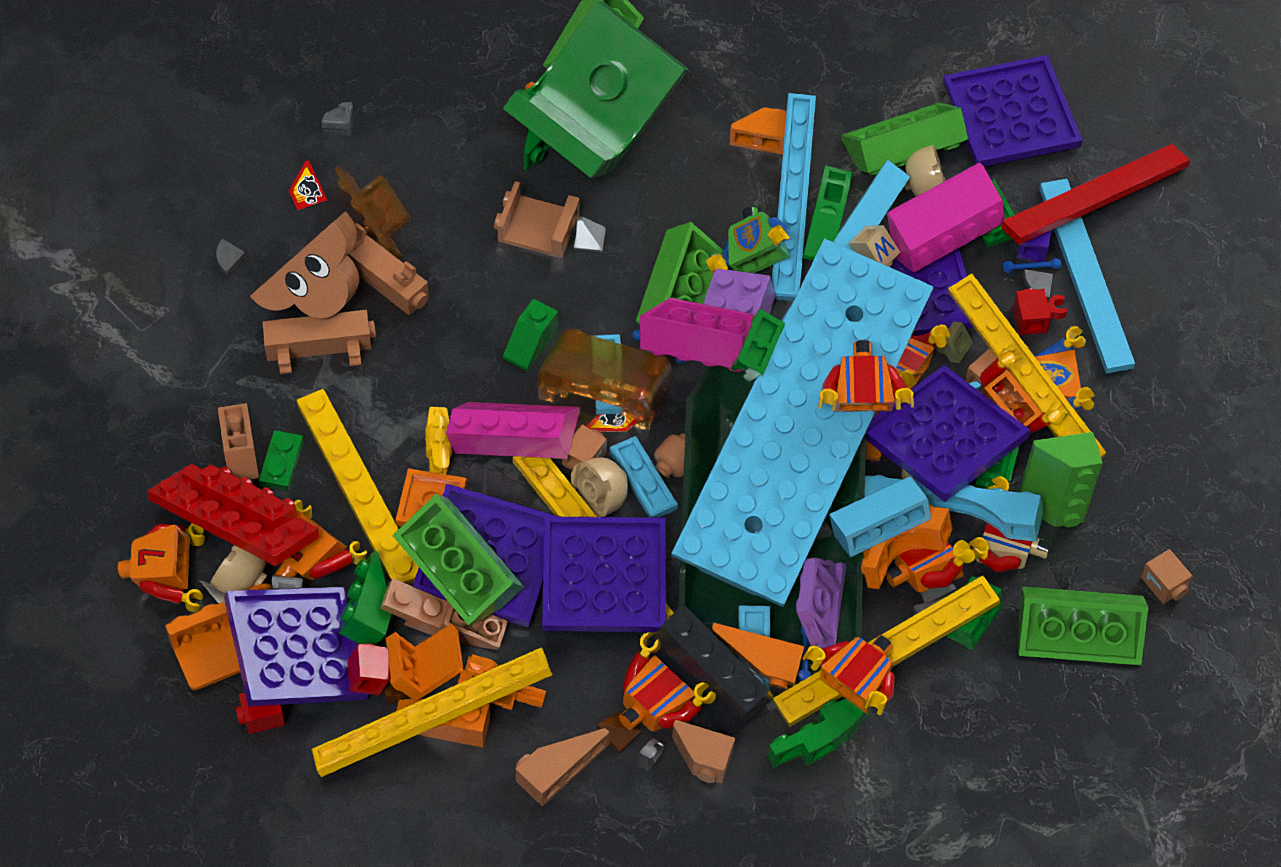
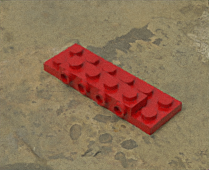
[148,464,320,566]

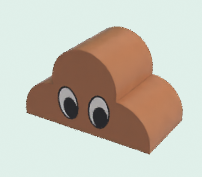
[250,211,359,318]

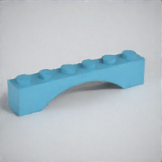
[857,475,1043,542]

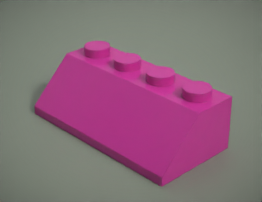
[887,163,1005,273]
[640,298,755,372]
[446,402,580,459]

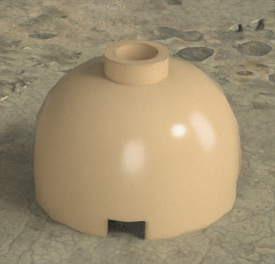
[904,145,946,197]
[571,457,628,517]
[210,545,267,594]

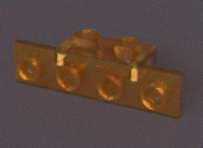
[334,166,411,259]

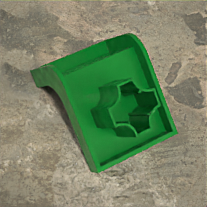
[503,1,689,178]

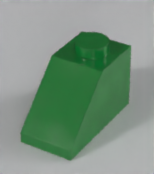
[503,298,558,371]

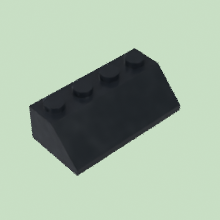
[648,604,774,737]

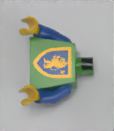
[706,207,791,275]

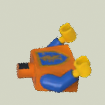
[1034,326,1095,412]

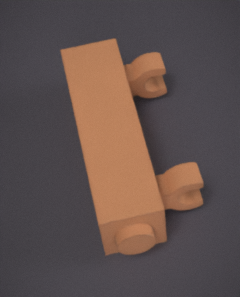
[348,223,429,315]
[262,310,376,374]

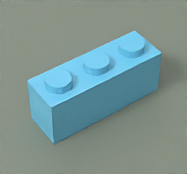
[829,476,931,557]

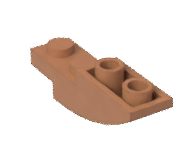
[380,578,508,650]

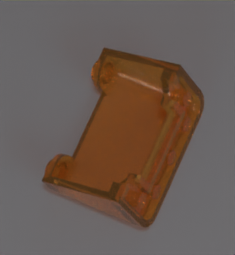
[538,329,671,431]

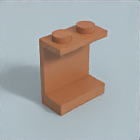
[494,181,579,258]

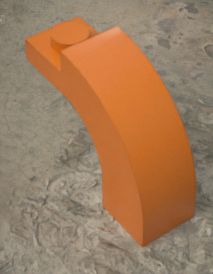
[861,506,952,589]

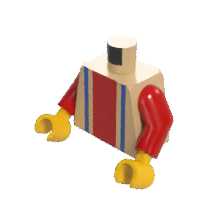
[969,476,1051,573]

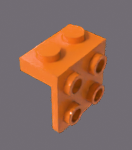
[165,602,240,690]
[386,624,463,701]

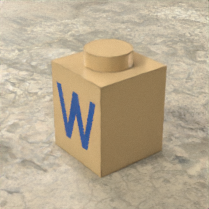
[848,225,900,267]

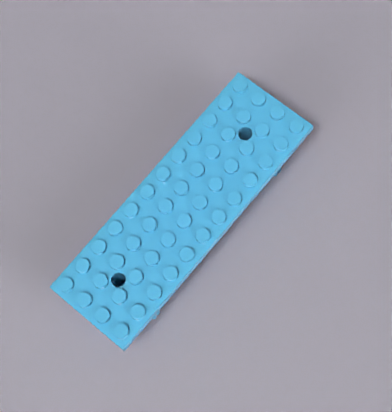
[672,239,933,607]

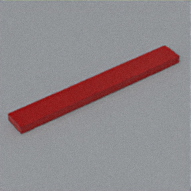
[1001,144,1190,245]

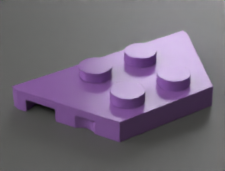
[796,558,846,666]

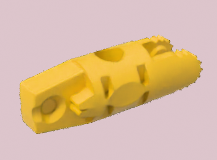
[425,407,452,475]

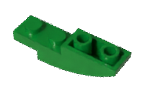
[803,165,852,261]
[768,698,873,768]

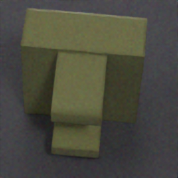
[935,321,973,363]

